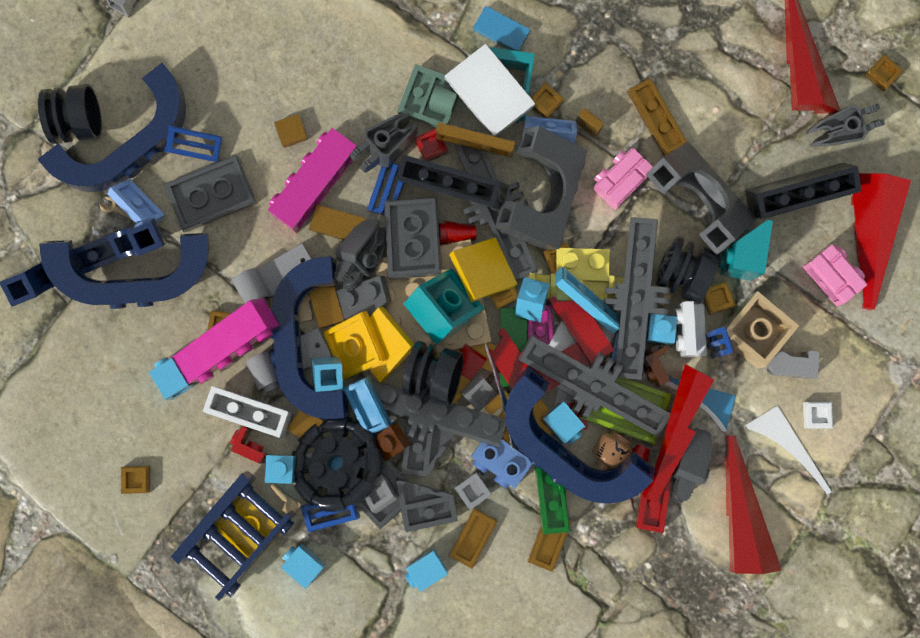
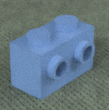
[471,440,532,489]

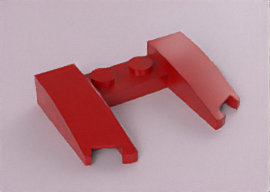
[488,297,614,394]

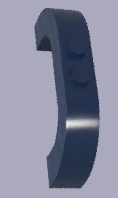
[38,63,186,192]
[0,218,166,307]
[39,233,209,309]
[271,256,349,419]
[505,366,655,504]

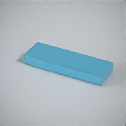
[556,267,620,334]

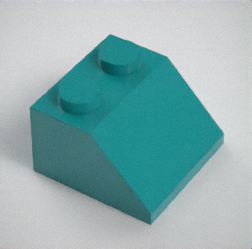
[718,220,773,281]
[403,268,485,345]

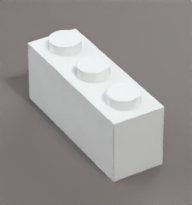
[203,386,293,438]

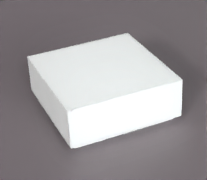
[803,402,833,428]

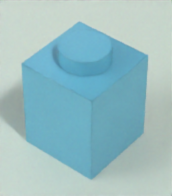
[515,277,550,323]
[646,314,677,346]
[149,357,194,400]
[311,357,343,392]
[540,401,585,445]
[265,455,296,484]
[281,544,327,589]
[405,548,448,592]

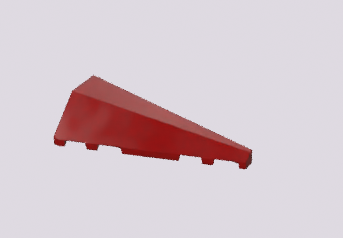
[784,0,840,114]
[851,173,911,311]
[646,364,714,503]
[725,435,781,574]

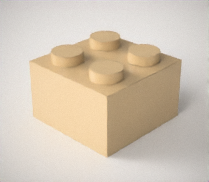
[717,291,799,369]

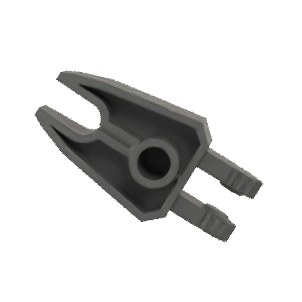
[806,104,885,147]
[350,114,418,173]
[334,219,387,291]
[670,427,713,503]

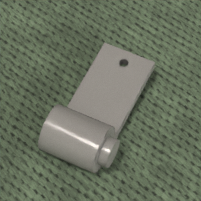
[232,243,311,304]
[246,328,332,393]

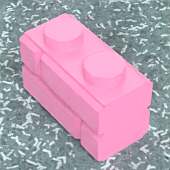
[593,148,653,210]
[802,244,867,307]

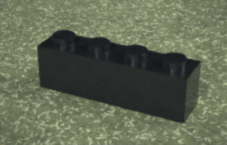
[396,155,509,210]
[745,163,862,219]

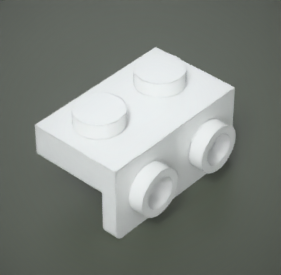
[674,301,707,357]

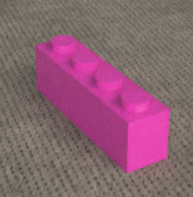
[268,128,357,233]
[172,298,279,384]

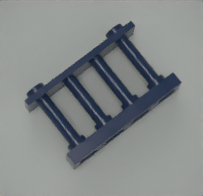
[171,471,296,601]

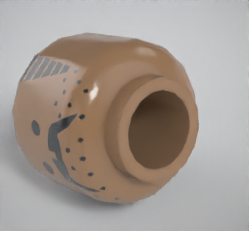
[592,430,632,470]

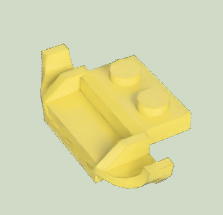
[530,248,625,302]

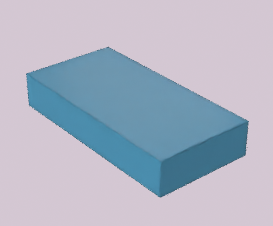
[473,6,530,51]
[343,376,392,433]

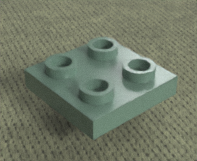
[397,64,459,128]

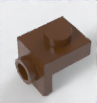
[644,344,670,386]
[376,422,411,461]

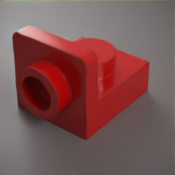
[230,426,269,464]

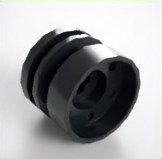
[38,84,102,144]
[655,236,721,305]
[402,341,464,407]

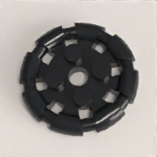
[291,417,383,512]

